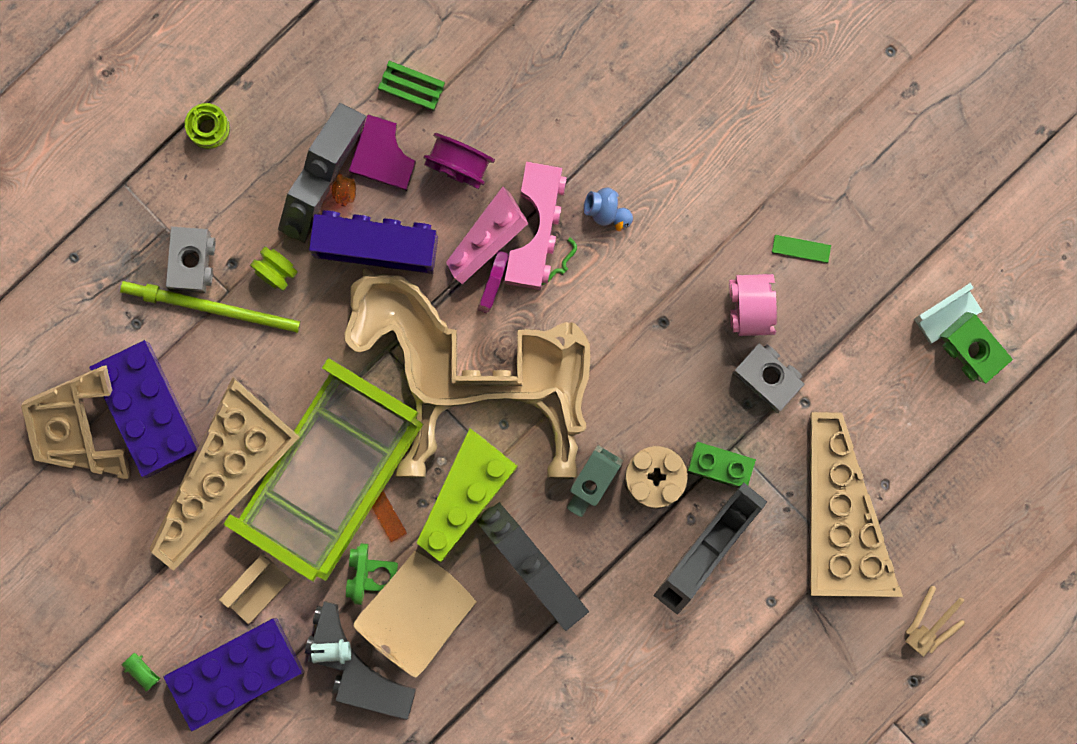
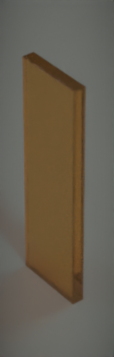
[372,490,407,542]

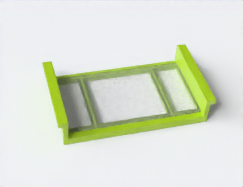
[223,358,424,582]

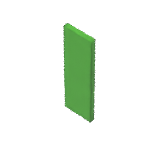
[772,235,831,263]

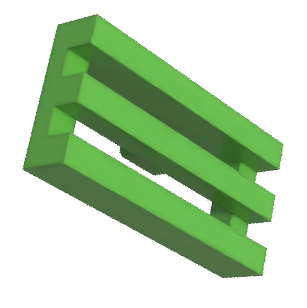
[378,61,445,111]

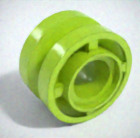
[185,103,230,149]
[250,246,298,291]

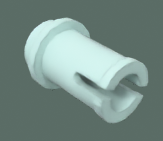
[311,639,351,664]

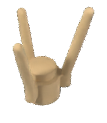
[905,586,965,657]

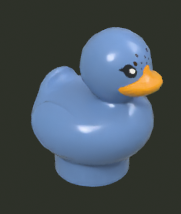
[584,187,633,231]

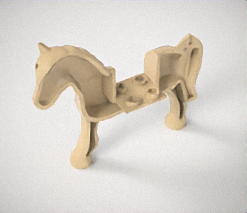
[345,268,590,479]

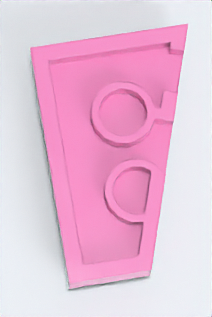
[446,187,529,284]

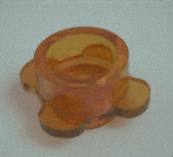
[332,174,356,207]

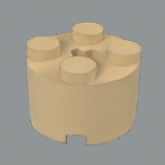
[625,446,687,509]

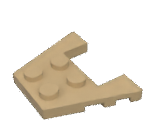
[21,366,131,479]

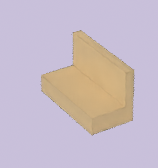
[219,554,291,625]

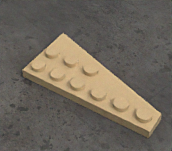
[149,377,300,571]
[810,412,903,597]

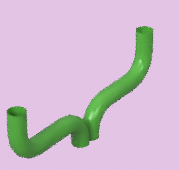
[542,237,577,285]

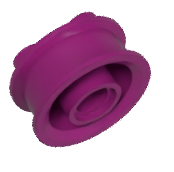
[423,133,495,189]

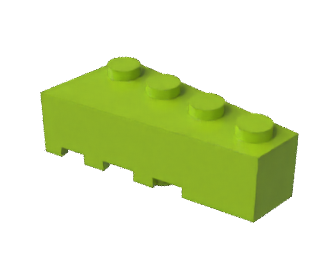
[417,428,518,563]

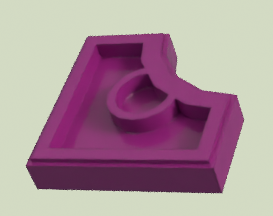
[349,114,416,191]
[477,251,509,314]

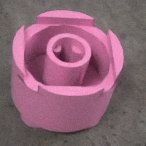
[729,274,777,336]

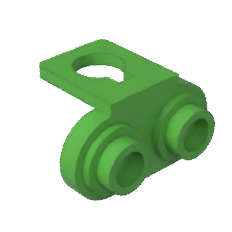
[346,543,398,605]

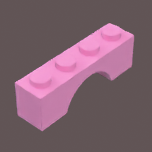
[505,162,567,290]

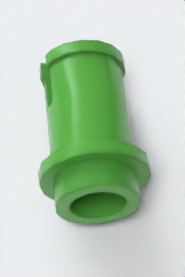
[122,653,161,692]

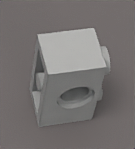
[166,226,216,293]
[733,343,805,413]

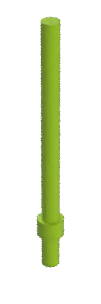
[120,281,301,333]

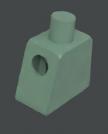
[567,445,624,517]

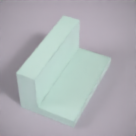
[914,283,982,344]

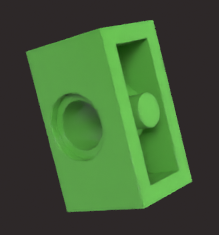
[939,312,1013,384]
[687,442,756,488]

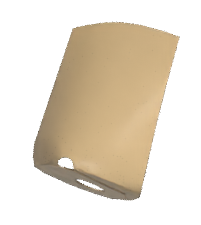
[353,551,477,677]

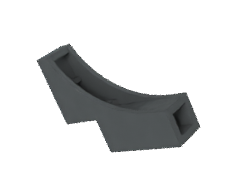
[278,102,366,243]
[653,482,767,615]
[476,502,589,631]
[305,601,417,720]

